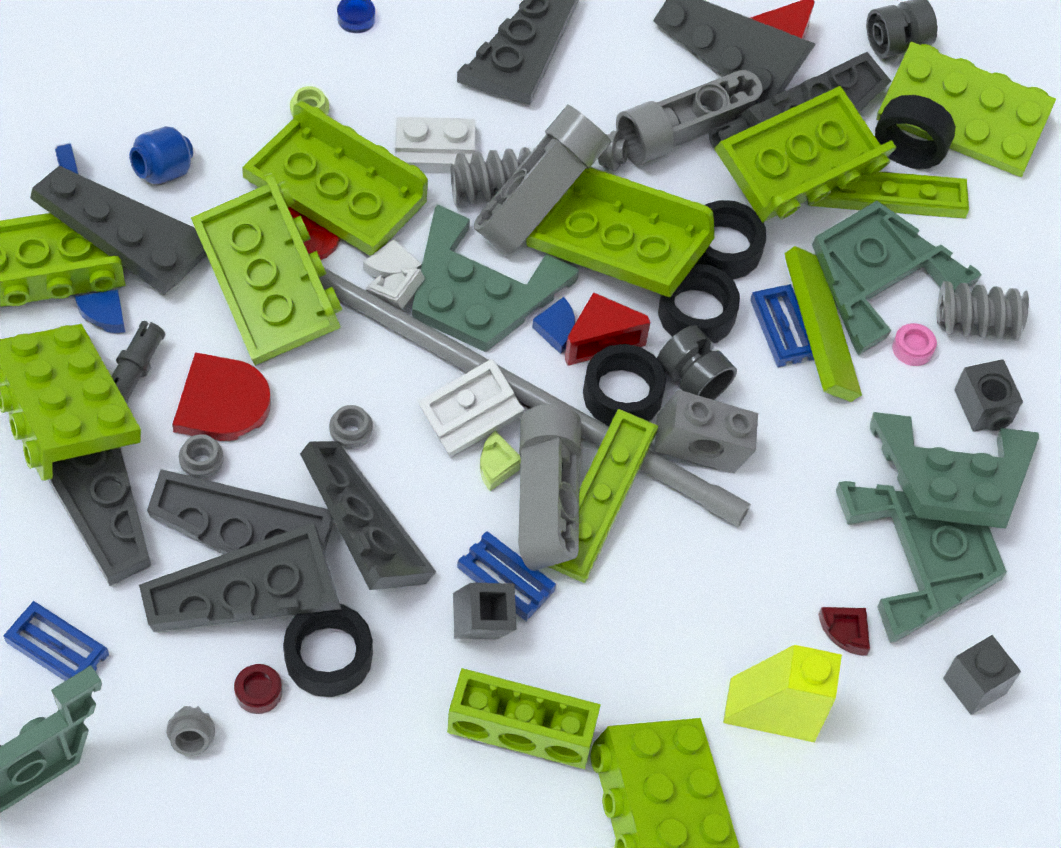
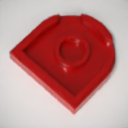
[172,352,271,441]

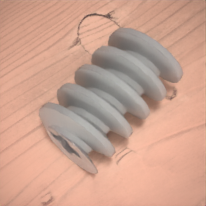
[450,147,531,205]
[936,281,1029,341]

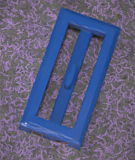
[750,284,814,368]
[457,531,556,622]
[3,600,109,681]

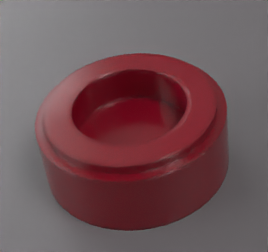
[234,664,282,714]

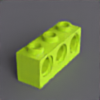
[447,668,601,769]

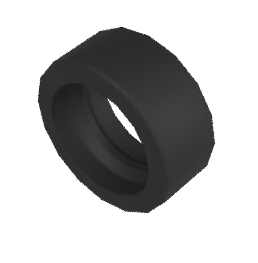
[875,95,956,169]
[696,200,766,280]
[658,264,740,343]
[583,344,667,426]
[283,604,373,697]

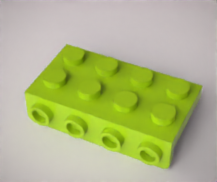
[876,42,1056,178]
[714,86,897,223]
[242,100,428,256]
[526,167,715,298]
[191,172,343,366]
[0,213,126,307]
[0,324,141,481]
[590,718,740,848]

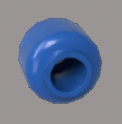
[129,126,193,185]

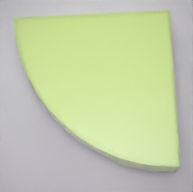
[480,431,521,491]

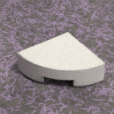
[363,239,422,278]
[365,267,425,310]

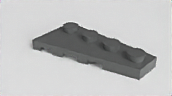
[457,0,579,105]
[653,0,816,103]
[741,52,891,127]
[30,166,207,295]
[300,441,436,590]
[48,447,151,586]
[147,469,334,555]
[139,523,341,632]

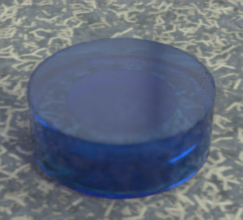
[337,0,375,33]

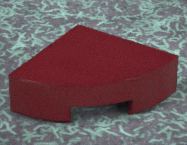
[818,607,870,656]

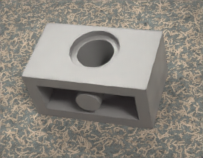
[654,390,758,474]

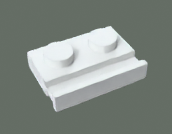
[395,117,475,174]
[418,358,525,458]

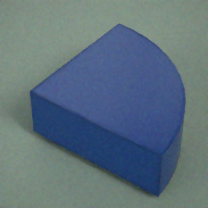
[54,142,78,174]
[75,289,125,333]
[532,297,575,354]

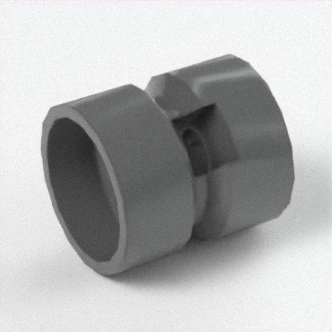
[866,0,938,58]
[657,325,737,400]

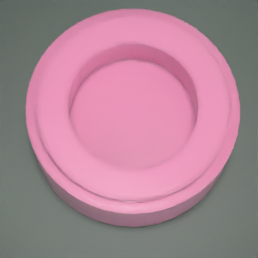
[892,323,937,366]

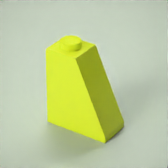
[723,645,842,743]

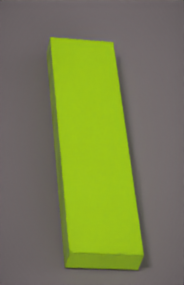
[808,171,969,219]
[784,246,862,402]
[549,409,658,583]

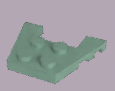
[812,201,982,355]
[412,204,579,352]
[870,412,1039,529]
[836,481,1007,643]
[0,665,102,813]

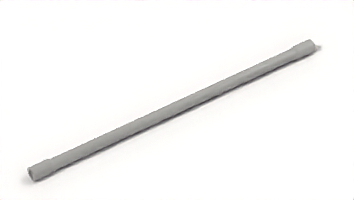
[319,268,751,527]

